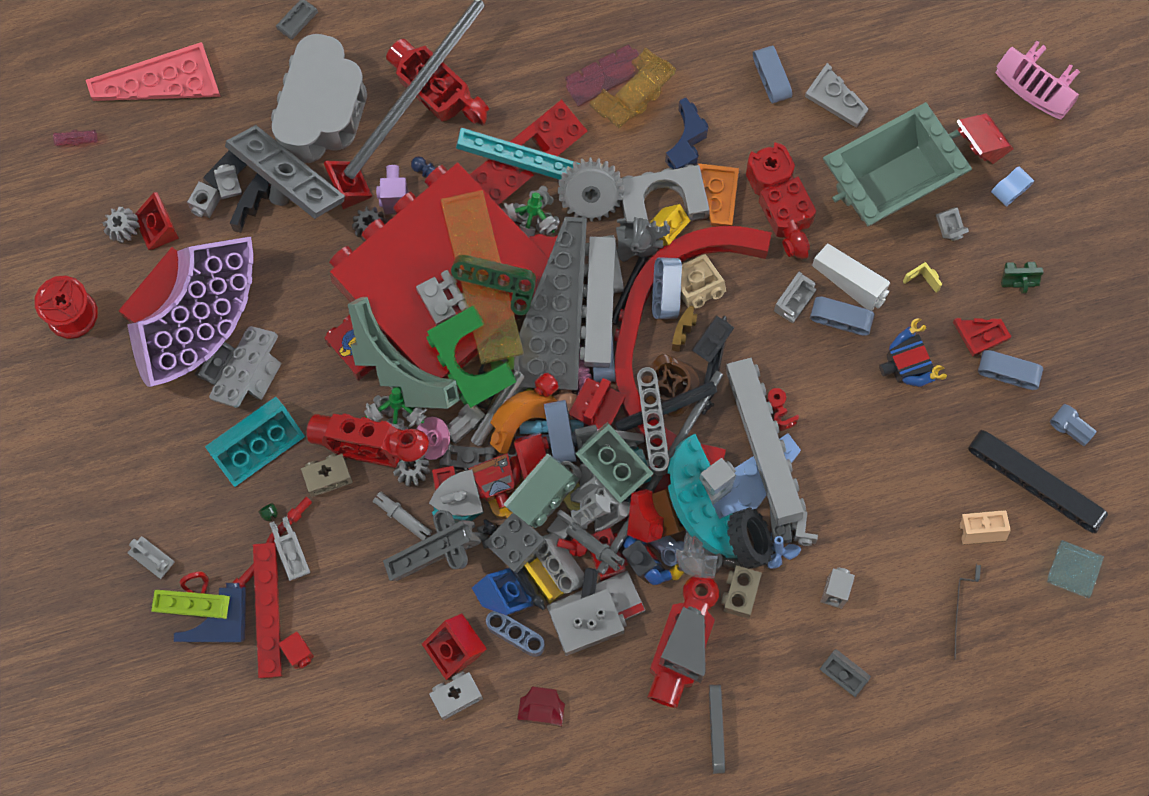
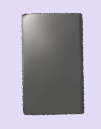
[194,342,235,386]
[820,649,871,697]

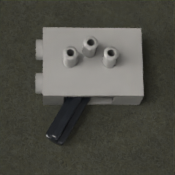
[549,568,627,656]

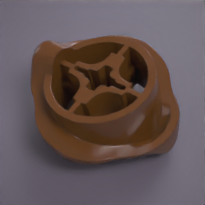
[642,354,699,417]

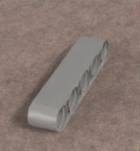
[637,367,669,476]

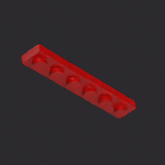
[253,543,282,678]

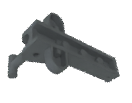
[383,510,489,581]

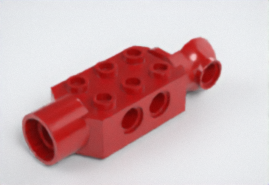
[386,39,489,126]
[307,413,429,468]

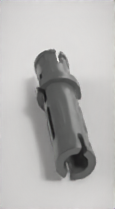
[566,522,625,571]

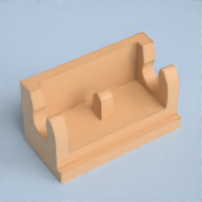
[960,511,1011,544]

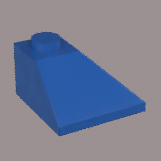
[472,568,534,615]

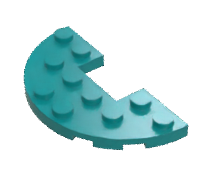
[668,434,738,558]

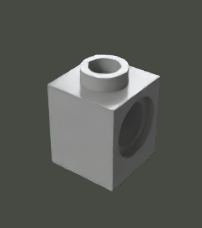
[187,182,221,218]

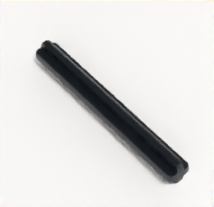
[615,381,717,431]

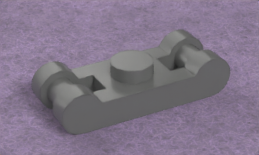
[439,444,497,470]

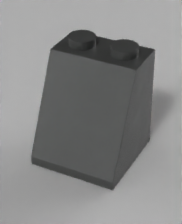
[659,606,705,683]

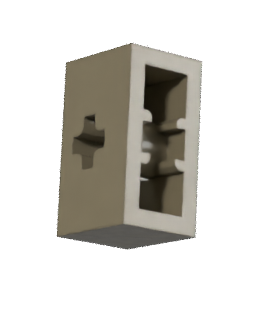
[301,453,353,497]

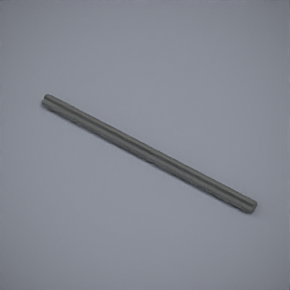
[344,0,485,179]

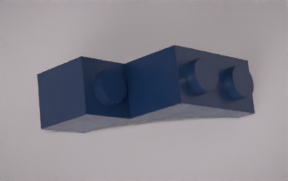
[665,98,709,169]

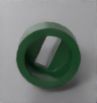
[258,503,278,522]

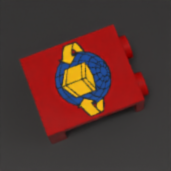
[324,315,376,381]

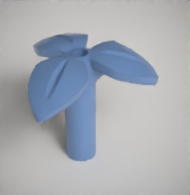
[767,533,801,569]

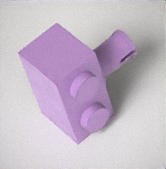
[376,165,409,214]

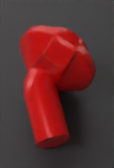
[557,537,588,557]

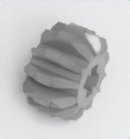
[102,206,140,243]
[393,455,430,487]

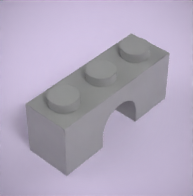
[699,458,736,505]

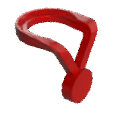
[179,572,209,594]

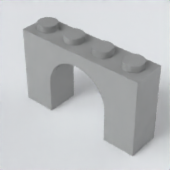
[620,165,710,221]

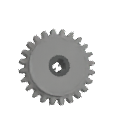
[558,158,624,221]

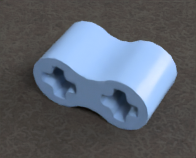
[991,166,1034,206]

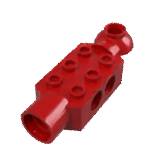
[647,574,719,708]

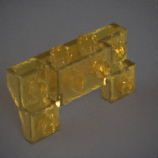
[590,47,676,128]

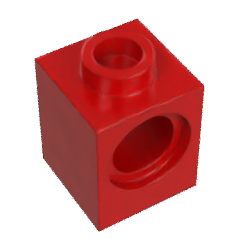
[278,631,314,669]

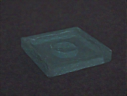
[1047,540,1104,598]

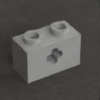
[821,567,855,609]
[429,672,483,721]

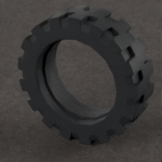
[727,507,773,569]

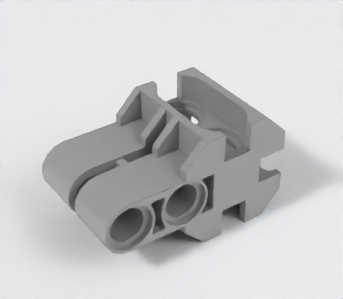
[570,463,630,532]

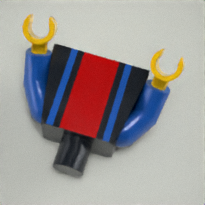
[879,319,947,387]
[622,535,685,585]

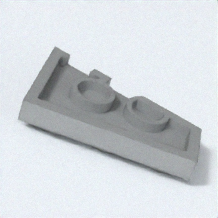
[805,63,868,128]

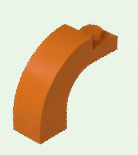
[490,390,557,454]

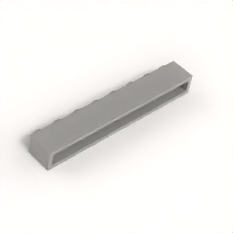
[726,358,806,526]

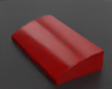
[119,247,178,323]

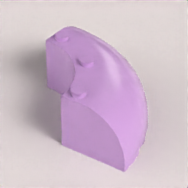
[128,237,253,387]

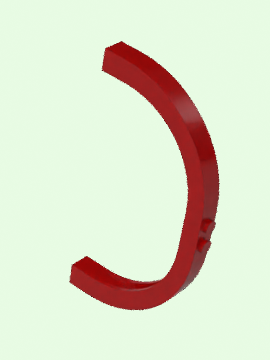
[614,226,772,466]

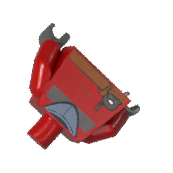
[456,451,522,509]

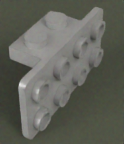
[209,326,282,408]

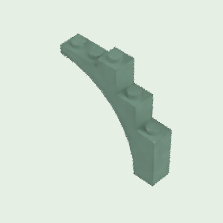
[348,297,460,409]

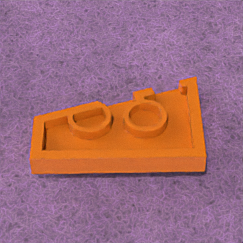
[698,163,739,227]

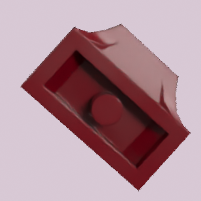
[517,686,565,727]

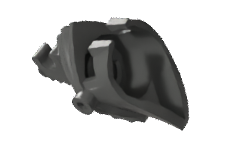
[616,217,670,262]

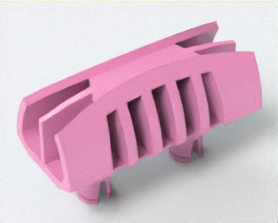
[995,41,1080,120]

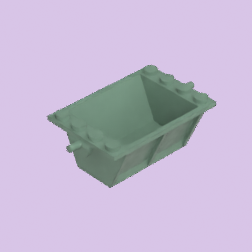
[823,102,972,226]

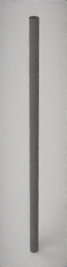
[596,371,723,575]

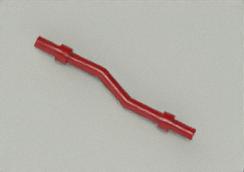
[232,497,312,587]

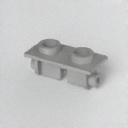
[128,536,175,579]

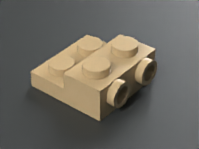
[681,254,726,308]

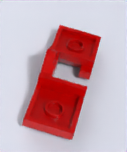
[469,99,588,205]

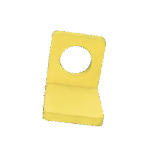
[903,262,942,293]

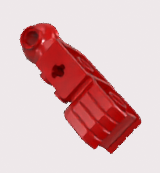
[746,142,816,259]

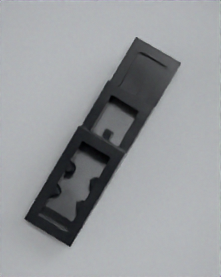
[230,173,271,233]

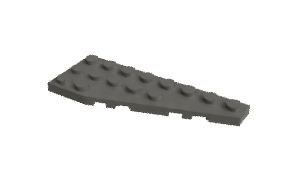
[514,217,587,390]

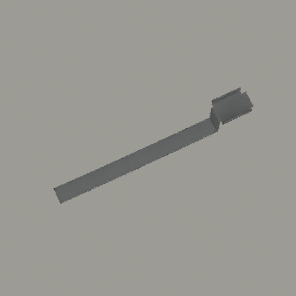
[954,563,981,660]

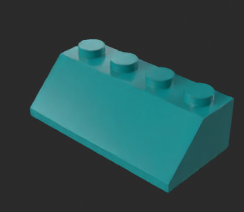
[205,397,305,487]

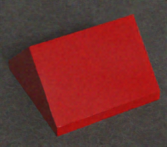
[324,161,372,209]
[135,192,179,250]

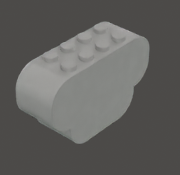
[271,34,367,163]

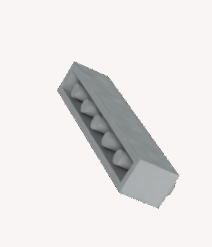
[580,236,615,368]

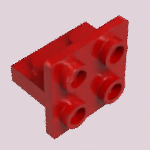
[569,378,625,430]

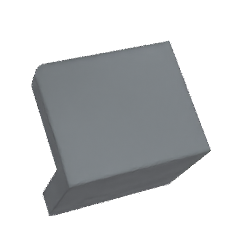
[547,510,575,540]

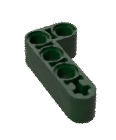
[451,254,536,315]

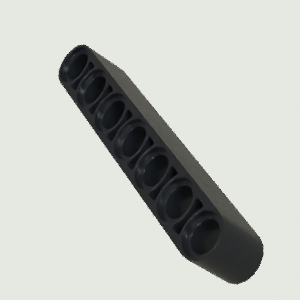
[968,430,1108,533]

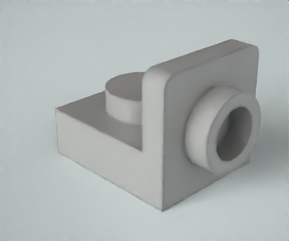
[214,164,242,199]

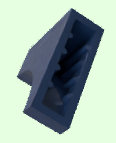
[174,583,246,642]

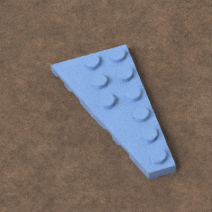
[713,433,801,555]

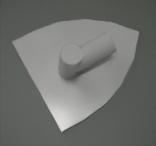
[429,469,483,516]

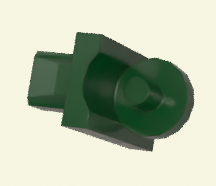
[1001,262,1044,294]

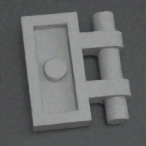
[416,270,469,325]

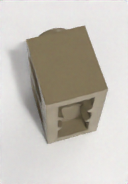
[721,565,762,619]

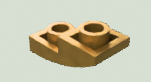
[671,306,697,352]

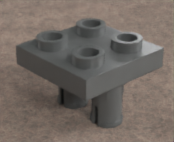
[484,513,547,574]

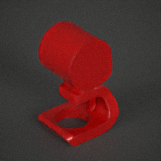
[766,388,799,431]

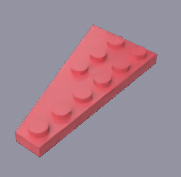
[86,42,221,101]

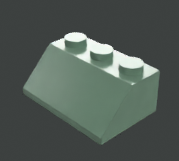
[576,422,654,503]
[504,454,579,528]

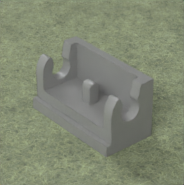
[774,272,816,323]

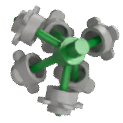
[502,186,560,237]
[364,386,427,430]

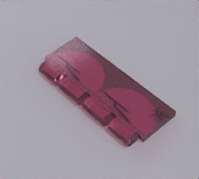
[565,44,648,106]

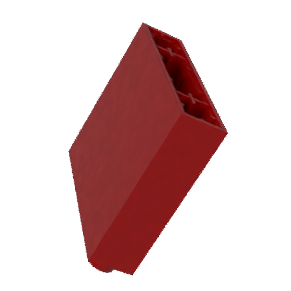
[329,162,548,379]

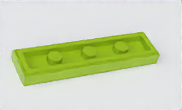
[151,590,230,619]

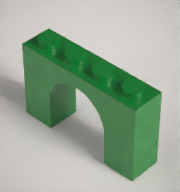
[426,305,517,408]

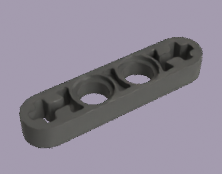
[709,684,725,774]

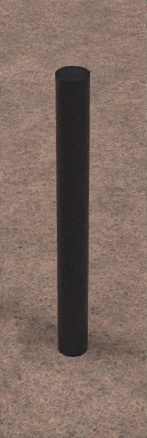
[612,257,648,325]

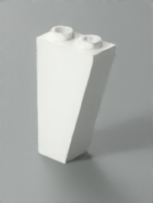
[812,244,890,311]

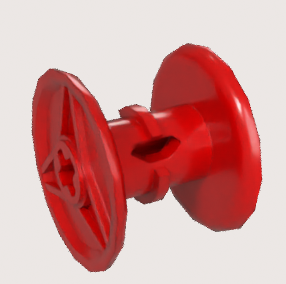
[35,276,98,339]

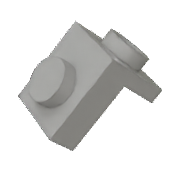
[936,207,969,241]
[791,511,818,546]

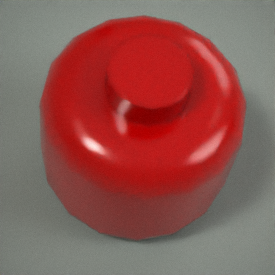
[535,373,559,397]

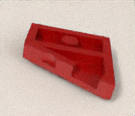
[953,318,1011,357]

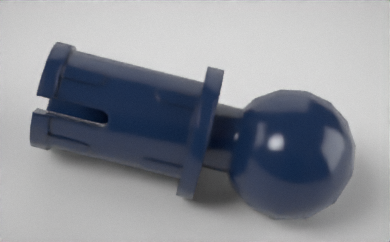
[411,156,436,178]

